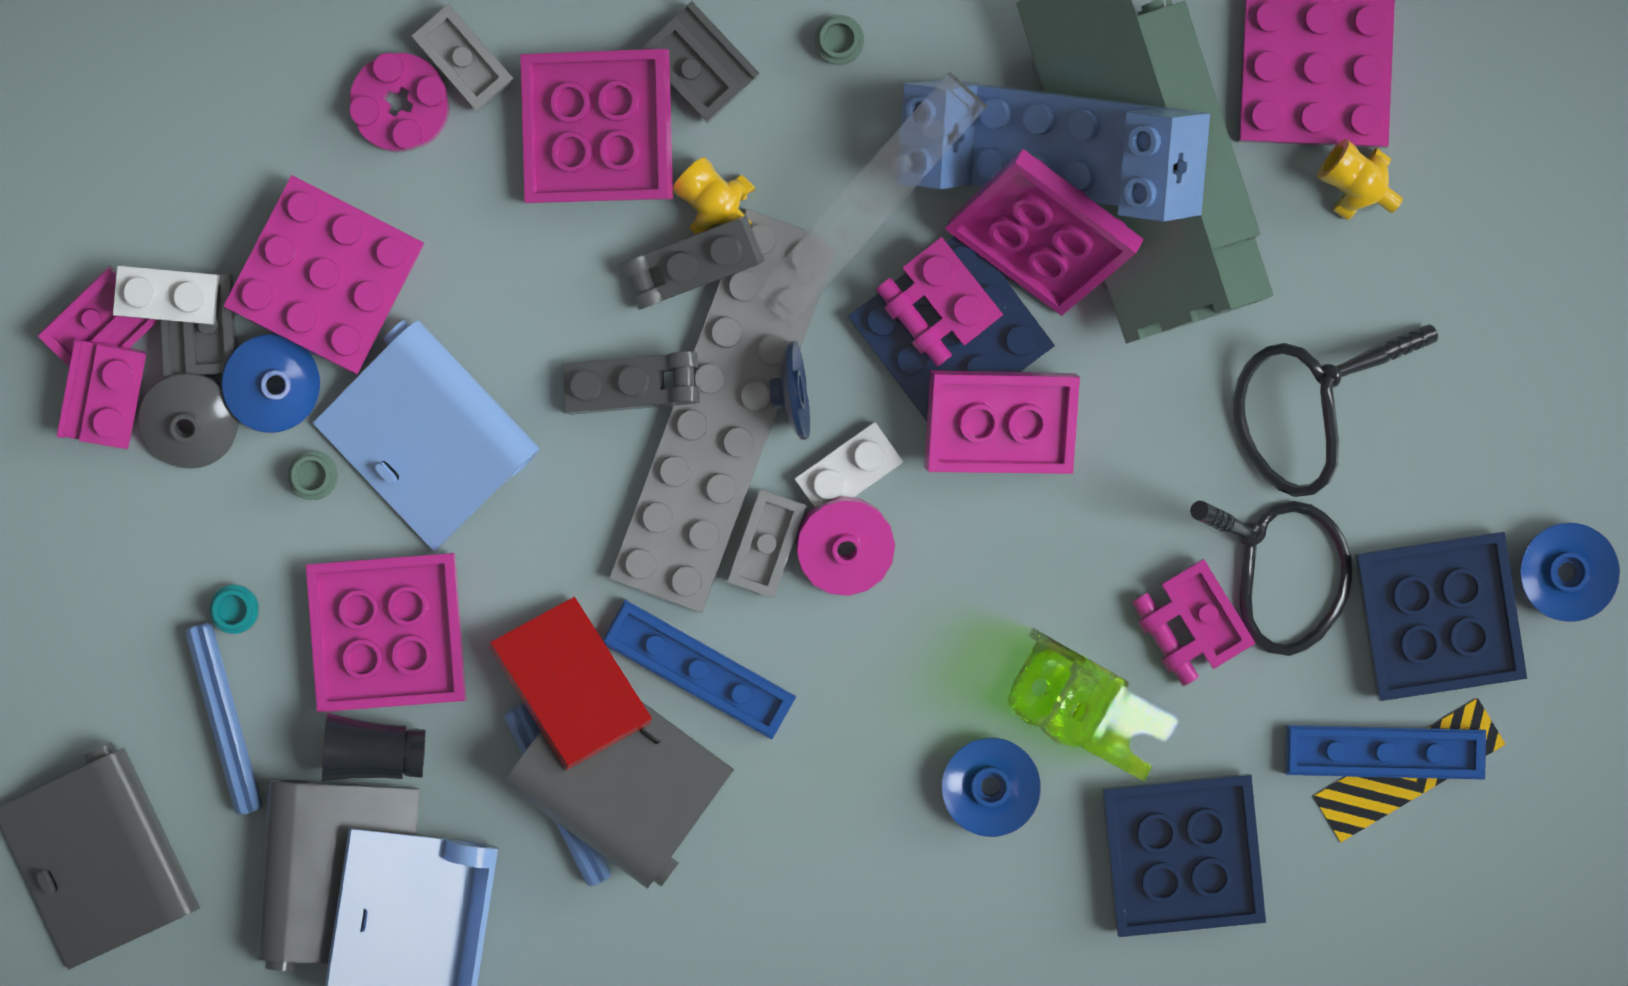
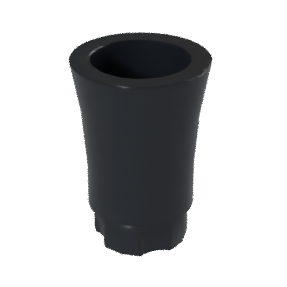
[322,712,426,782]

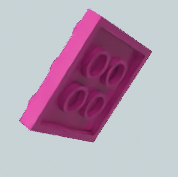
[1238,0,1395,148]
[520,49,673,203]
[945,149,1144,316]
[223,175,425,375]
[306,553,467,712]

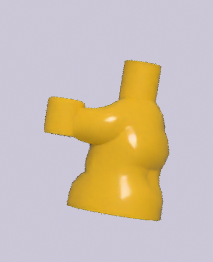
[1317,139,1403,220]
[673,157,755,234]

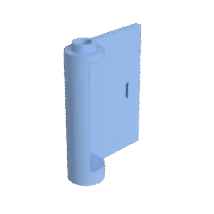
[313,320,541,551]
[325,828,498,986]

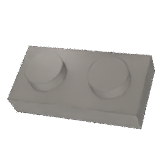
[411,4,515,112]
[727,489,807,599]

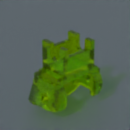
[1007,627,1178,781]

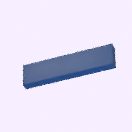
[602,599,797,739]
[1285,725,1486,780]

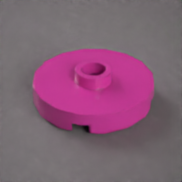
[795,496,895,596]

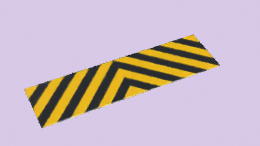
[1313,698,1506,842]

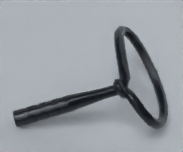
[1233,324,1438,497]
[1190,500,1352,656]

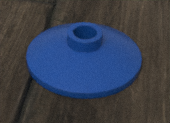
[221,334,320,433]
[1520,523,1620,622]
[942,738,1041,837]

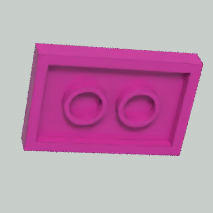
[924,370,1080,474]

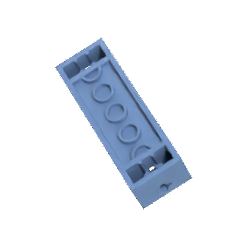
[897,79,1210,222]

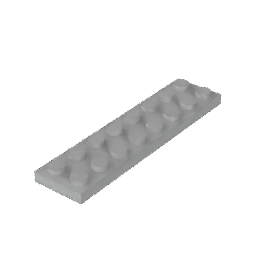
[609,209,840,613]

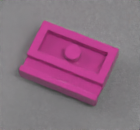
[38,266,158,367]
[57,338,146,449]

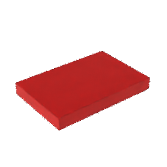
[489,596,652,771]

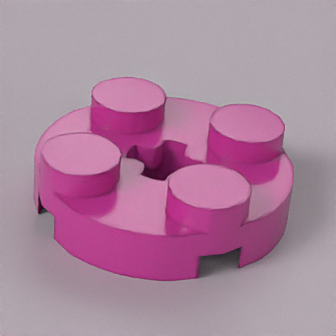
[350,53,450,153]

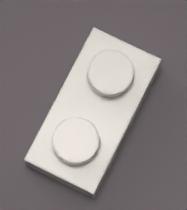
[113,266,219,325]
[795,422,903,507]

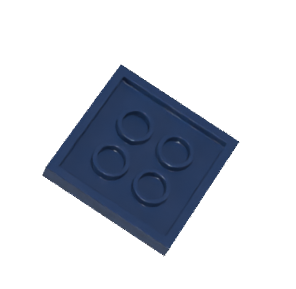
[848,236,1055,422]
[1355,532,1528,701]
[1102,773,1266,937]

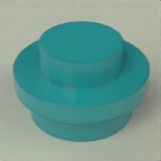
[209,585,260,634]

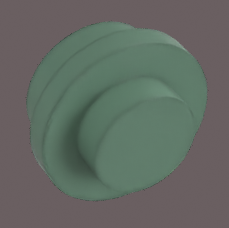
[815,15,864,65]
[288,451,338,500]

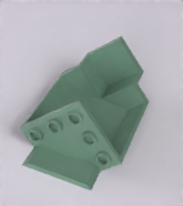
[1016,0,1274,344]

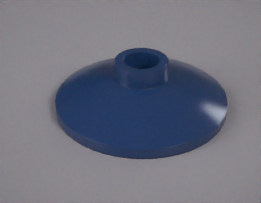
[769,341,810,440]

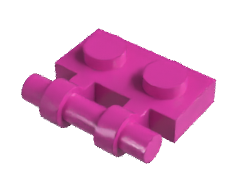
[875,237,1003,367]
[1131,559,1256,687]

